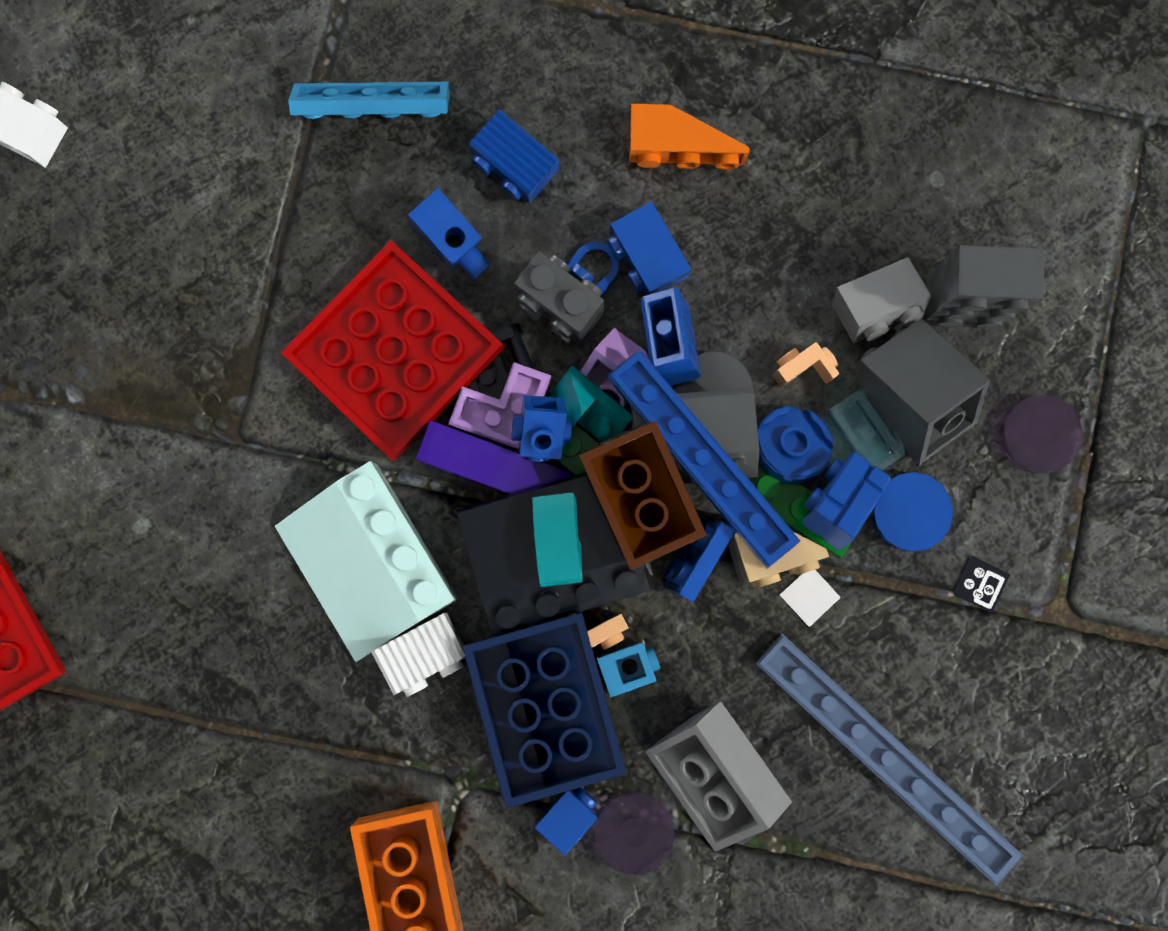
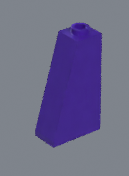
[416,420,572,495]

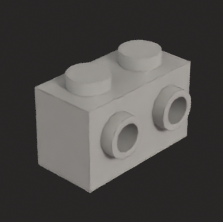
[832,257,931,344]

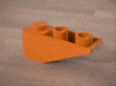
[629,104,749,170]

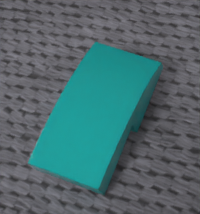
[532,493,583,587]

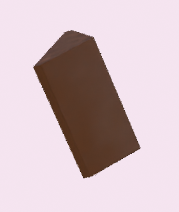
[578,421,707,570]

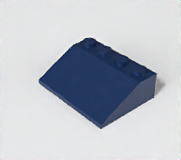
[462,613,627,809]

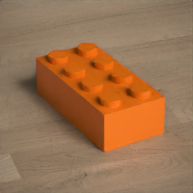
[350,801,464,931]

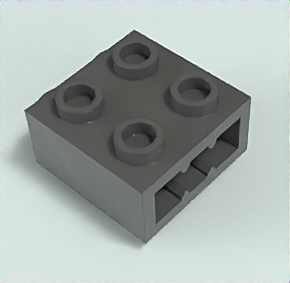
[514,251,604,347]

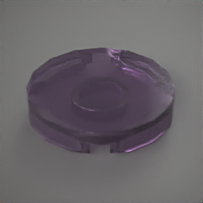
[1001,395,1083,474]
[595,791,675,875]

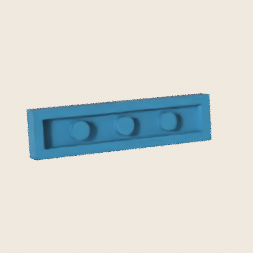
[288,82,450,119]

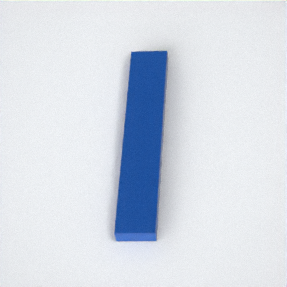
[607,350,800,569]

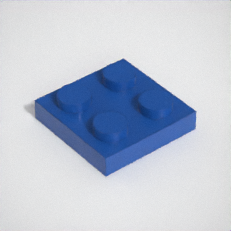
[663,519,735,602]

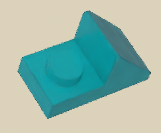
[550,365,632,442]

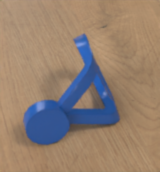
[566,241,619,297]

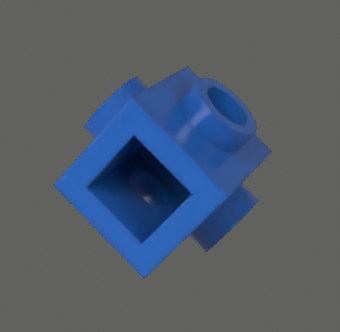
[511,395,572,462]

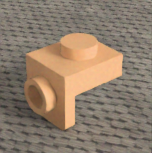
[772,342,839,388]
[567,613,629,650]

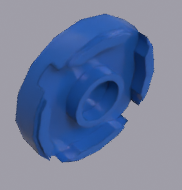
[757,406,833,484]
[871,472,953,552]

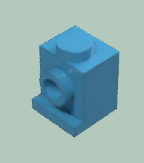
[596,641,660,698]

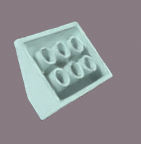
[275,461,459,662]

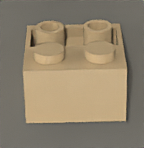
[727,532,829,588]

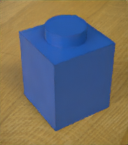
[534,787,598,855]

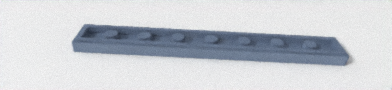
[754,633,1023,886]

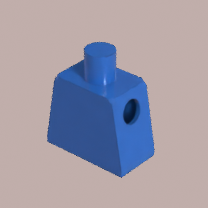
[408,188,491,280]

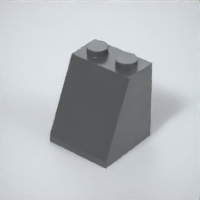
[857,318,990,466]

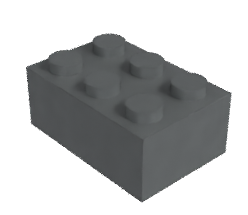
[926,245,1044,328]

